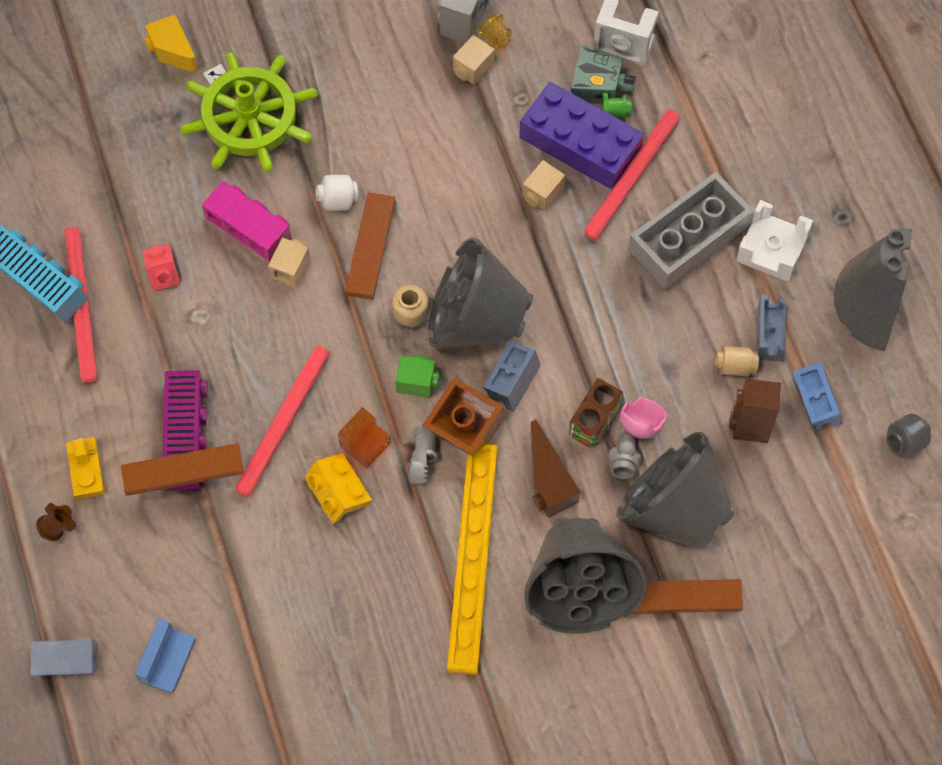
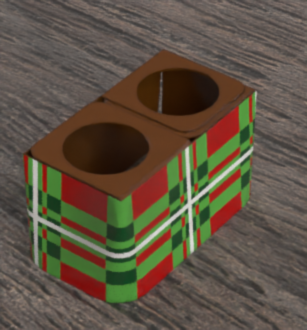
[569,378,623,448]

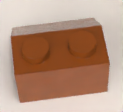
[422,378,506,456]

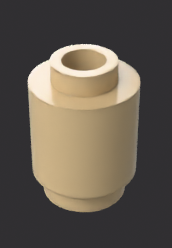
[715,346,759,377]

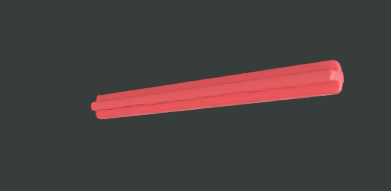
[584,109,680,241]
[64,227,97,383]
[235,346,329,497]

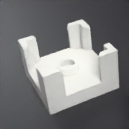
[593,0,659,67]
[736,200,813,282]

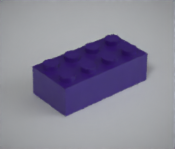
[519,81,644,190]

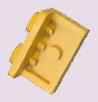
[305,453,372,524]

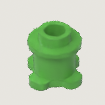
[603,93,631,122]

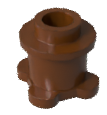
[36,503,76,542]

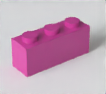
[202,181,291,262]

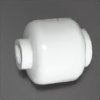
[315,175,358,211]

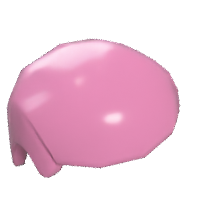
[619,397,667,439]

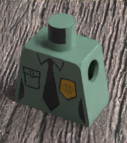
[571,44,636,104]

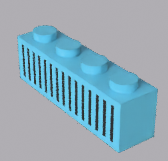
[0,225,88,323]

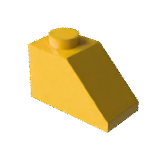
[143,14,198,73]

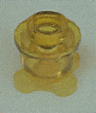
[476,13,513,48]

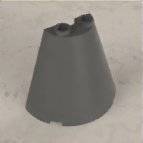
[834,228,912,351]

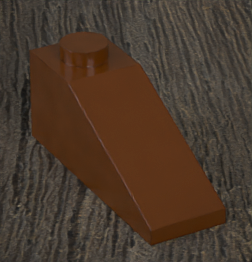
[530,419,580,518]

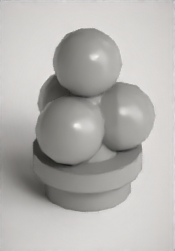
[608,433,641,480]

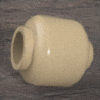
[392,285,429,327]

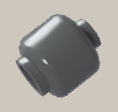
[886,414,931,457]

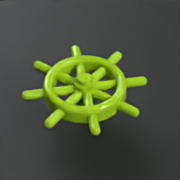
[180,52,318,172]

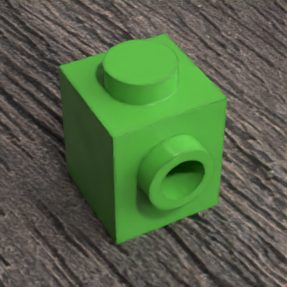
[395,355,440,398]

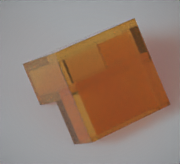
[338,407,391,468]

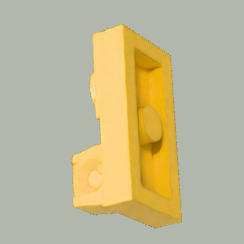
[66,437,105,500]

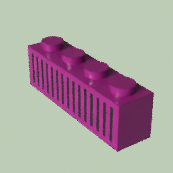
[162,370,208,491]

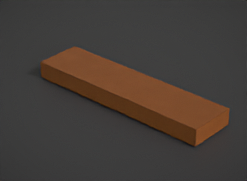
[345,192,396,300]
[121,443,244,496]
[631,579,743,614]

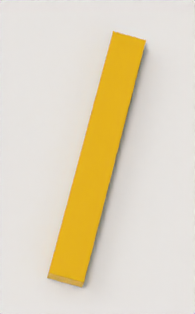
[447,444,498,675]

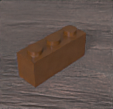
[729,379,781,443]

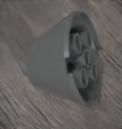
[428,237,533,349]
[616,432,735,548]
[524,517,647,634]

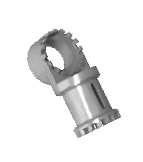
[408,426,438,485]

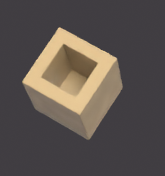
[453,35,495,85]
[522,160,565,212]
[268,237,310,288]

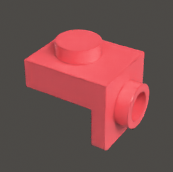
[142,244,180,291]

